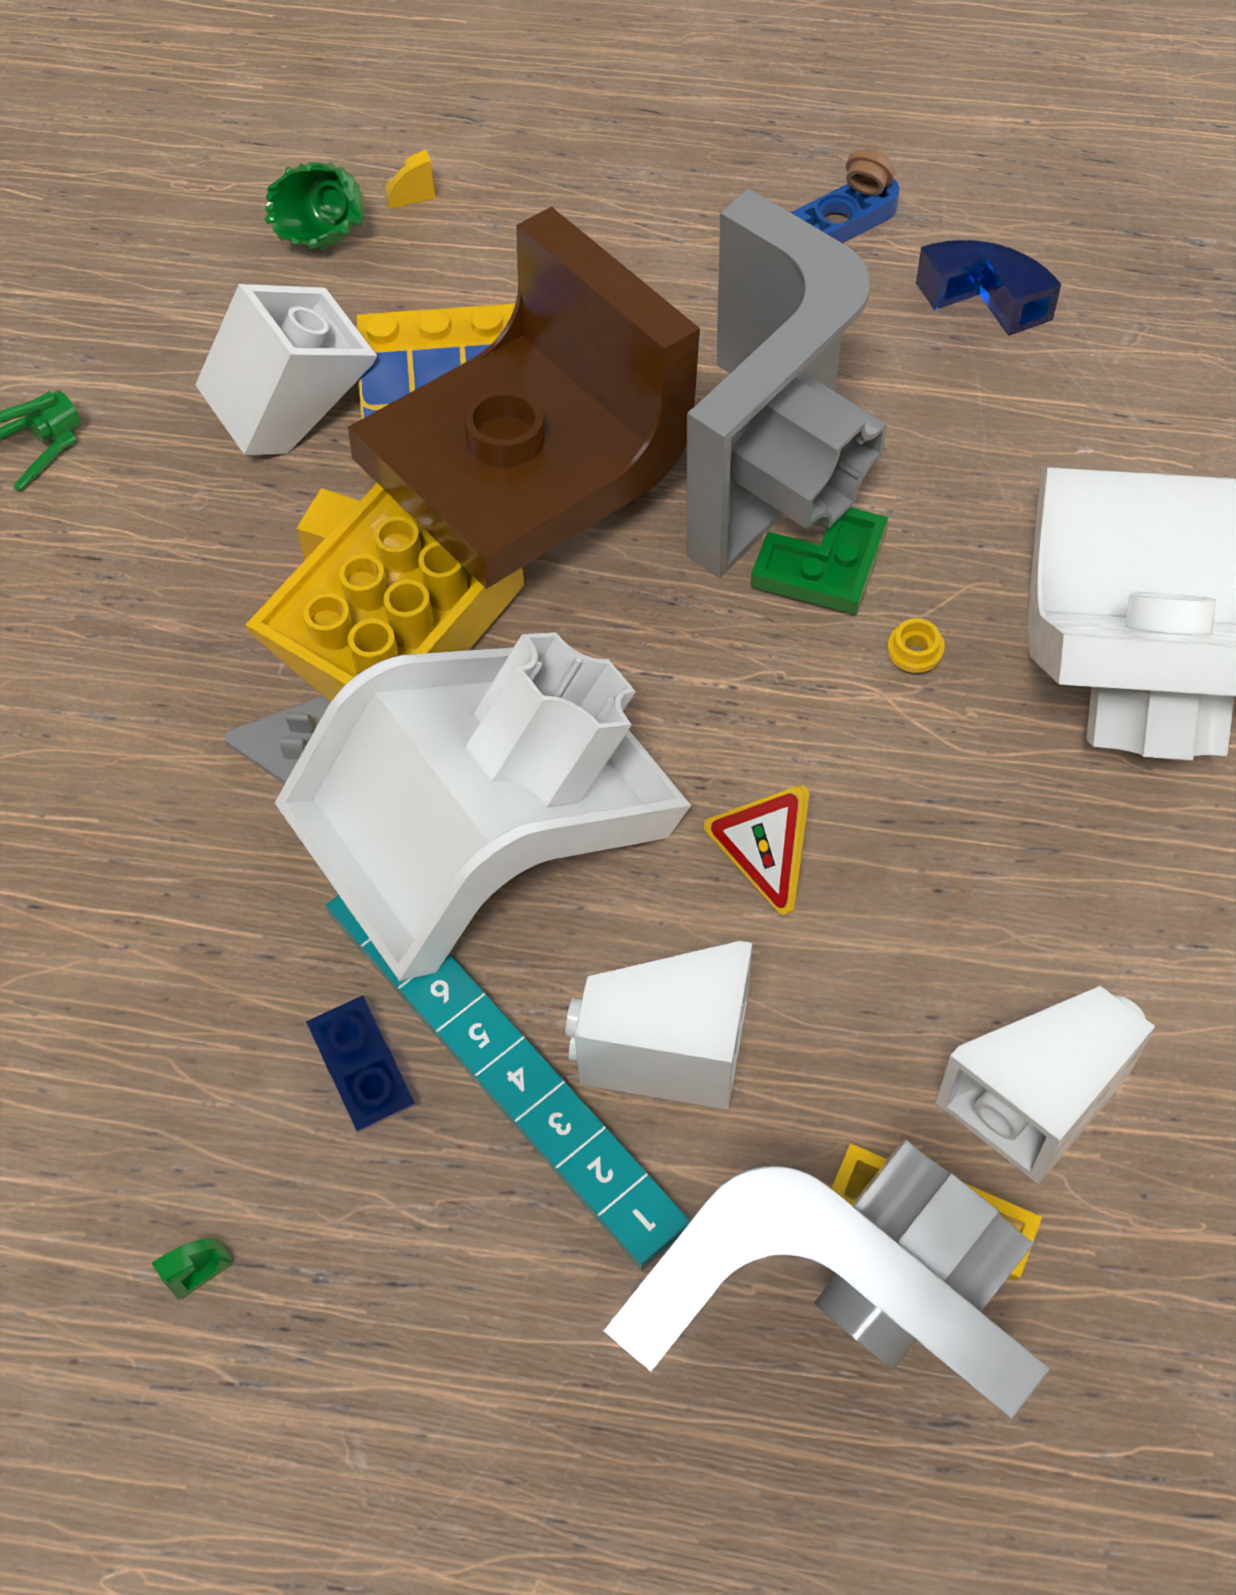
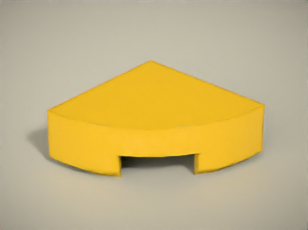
[385,150,436,209]

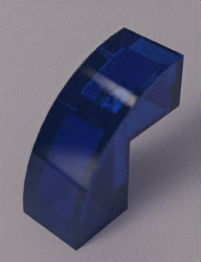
[916,240,1061,336]

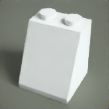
[195,284,377,455]
[565,941,752,1110]
[935,986,1155,1184]

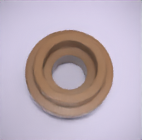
[846,149,895,195]

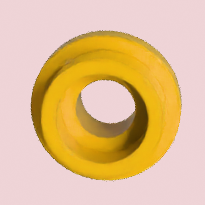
[887,618,945,673]

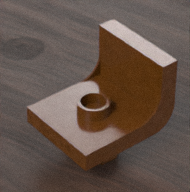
[348,206,700,589]

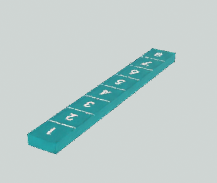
[325,895,691,1271]

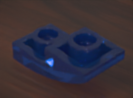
[306,995,415,1133]

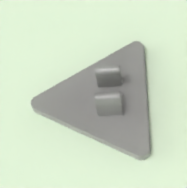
[224,696,331,784]

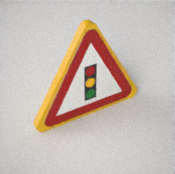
[704,785,810,915]

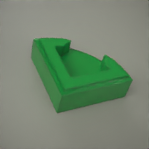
[151,1238,234,1300]

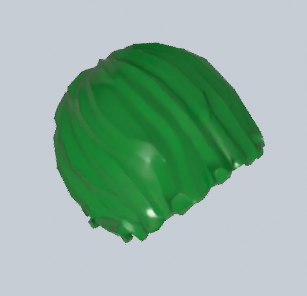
[264,162,364,251]

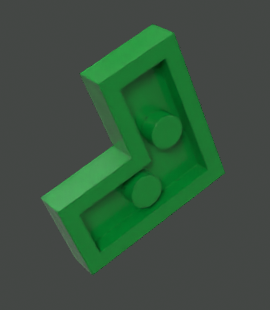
[750,507,889,615]

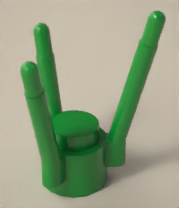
[0,390,81,492]

